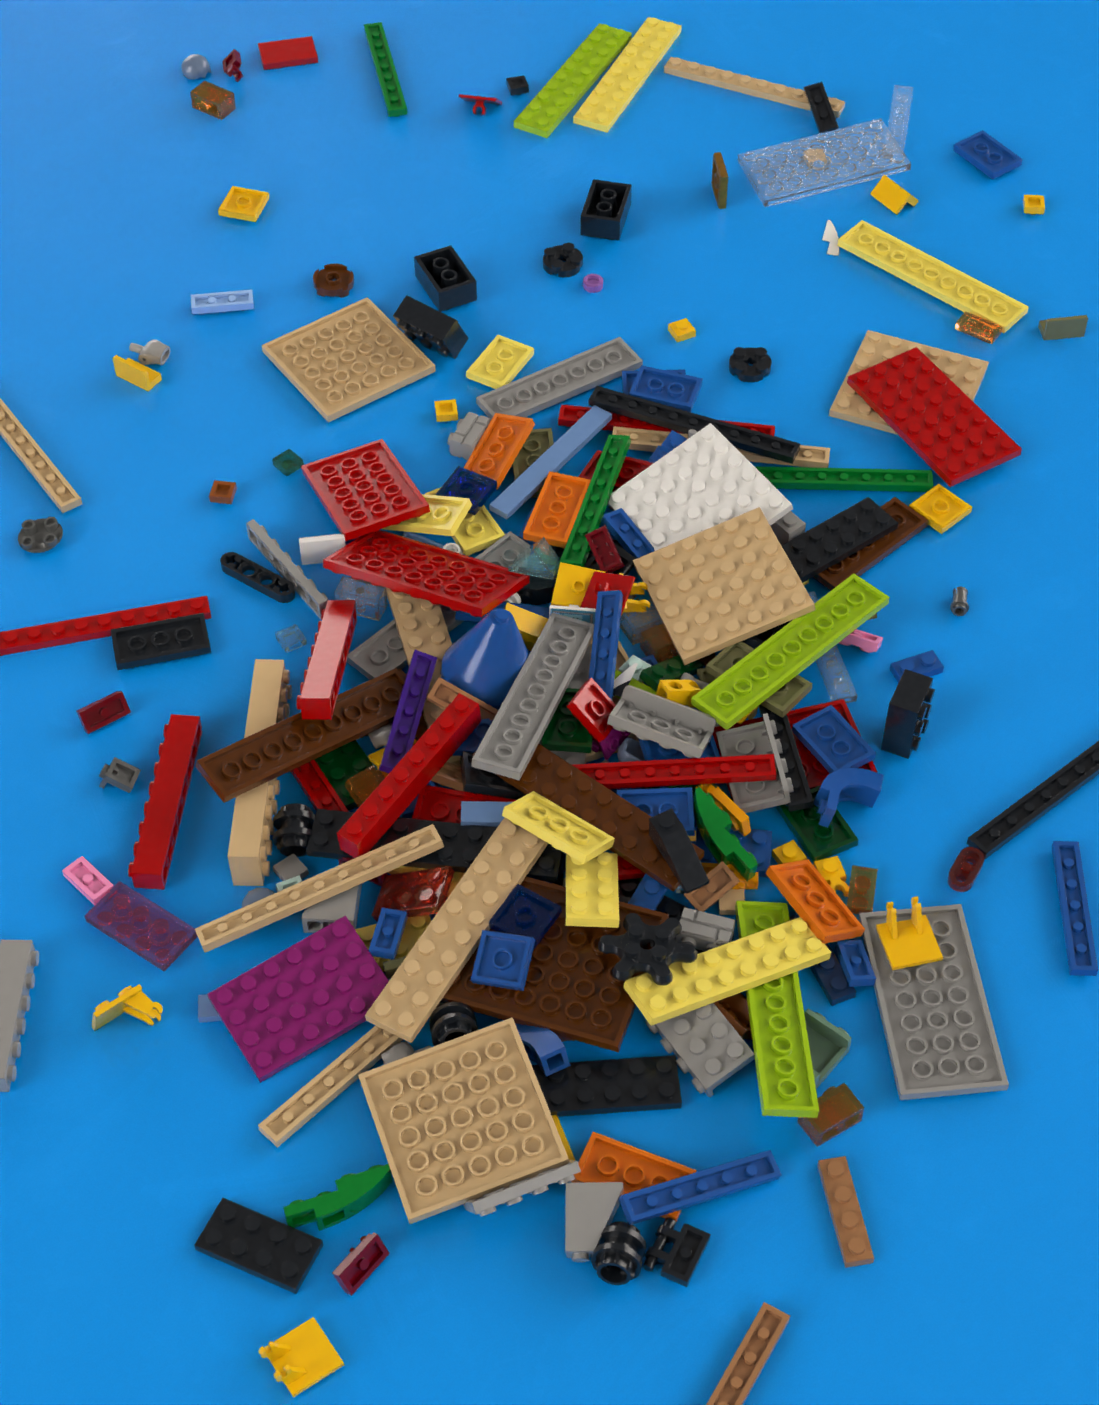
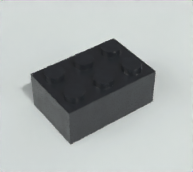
[580,179,632,240]
[414,245,477,312]
[393,295,469,359]
[881,669,935,759]

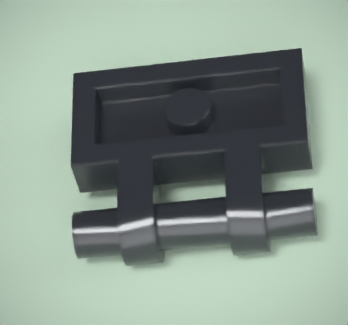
[642,1217,711,1287]

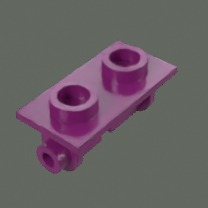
[591,728,631,760]

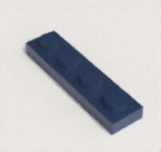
[789,914,856,1006]

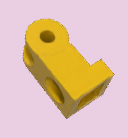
[656,680,702,708]

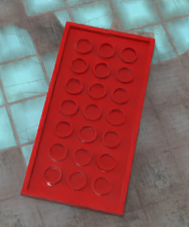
[847,347,1022,487]
[323,530,530,617]

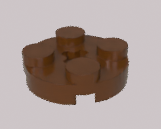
[313,264,354,297]

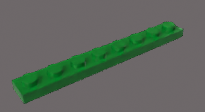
[364,22,407,117]
[559,435,631,567]
[755,466,934,492]

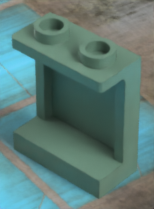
[804,1008,852,1089]

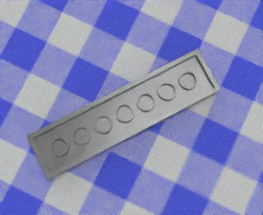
[476,337,643,420]

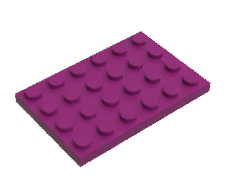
[207,915,389,1083]

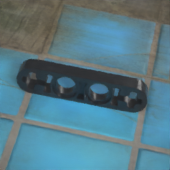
[220,552,295,603]

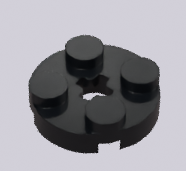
[543,243,583,278]
[729,347,771,382]

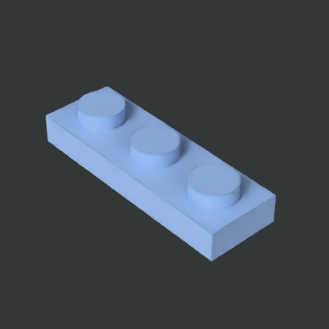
[191,290,254,314]

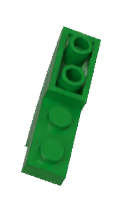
[693,787,758,881]
[283,1164,393,1231]

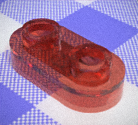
[948,847,984,892]

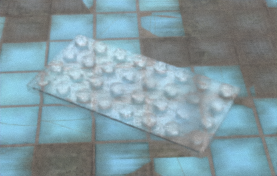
[738,118,911,207]

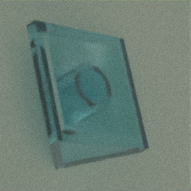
[508,537,560,580]

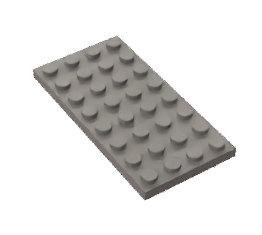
[858,904,1009,1100]

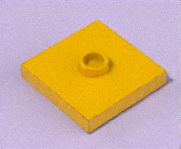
[218,186,269,222]
[909,484,972,534]
[551,562,605,607]

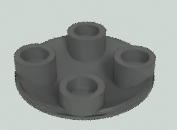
[18,517,63,553]

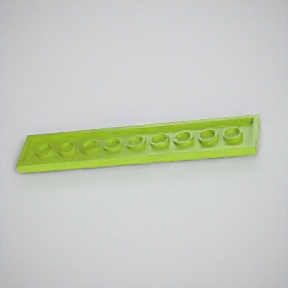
[514,23,632,138]
[691,573,890,730]
[735,900,819,1118]

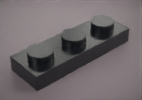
[804,82,839,137]

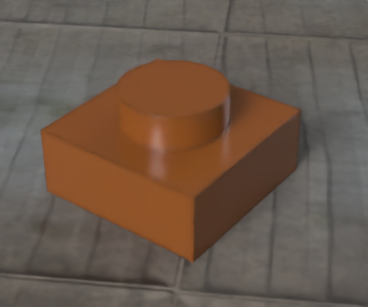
[209,480,237,504]

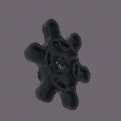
[598,913,697,986]

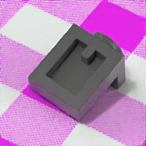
[99,757,141,793]

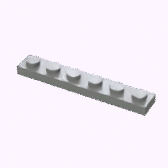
[246,519,328,619]

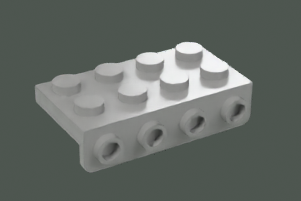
[607,685,716,758]
[716,713,794,813]
[645,1003,755,1098]

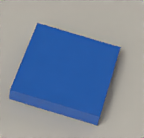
[471,930,535,991]

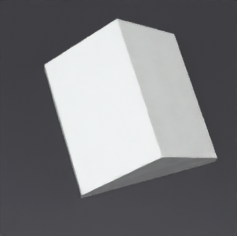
[299,533,346,565]

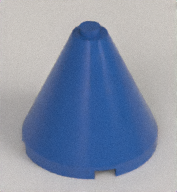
[440,608,529,710]

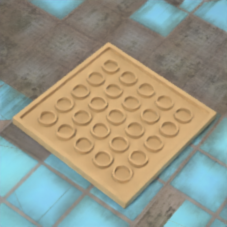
[261,297,436,422]
[829,330,989,435]
[633,507,815,665]
[358,1017,569,1224]

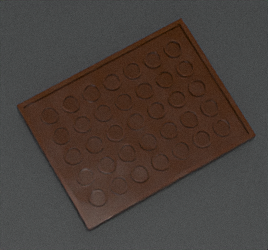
[440,877,669,1052]

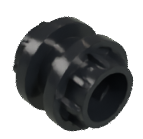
[273,803,315,857]
[429,1002,478,1046]
[591,1222,646,1285]

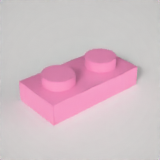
[839,629,883,653]
[62,856,115,906]

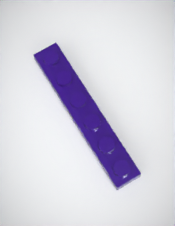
[379,650,437,773]

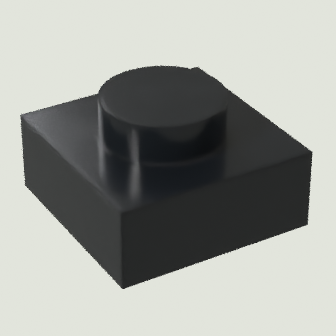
[506,75,529,95]

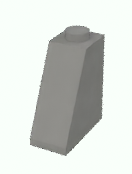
[302,884,362,933]
[565,1182,624,1262]

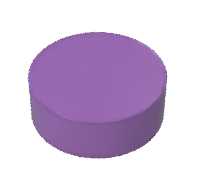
[583,274,603,293]

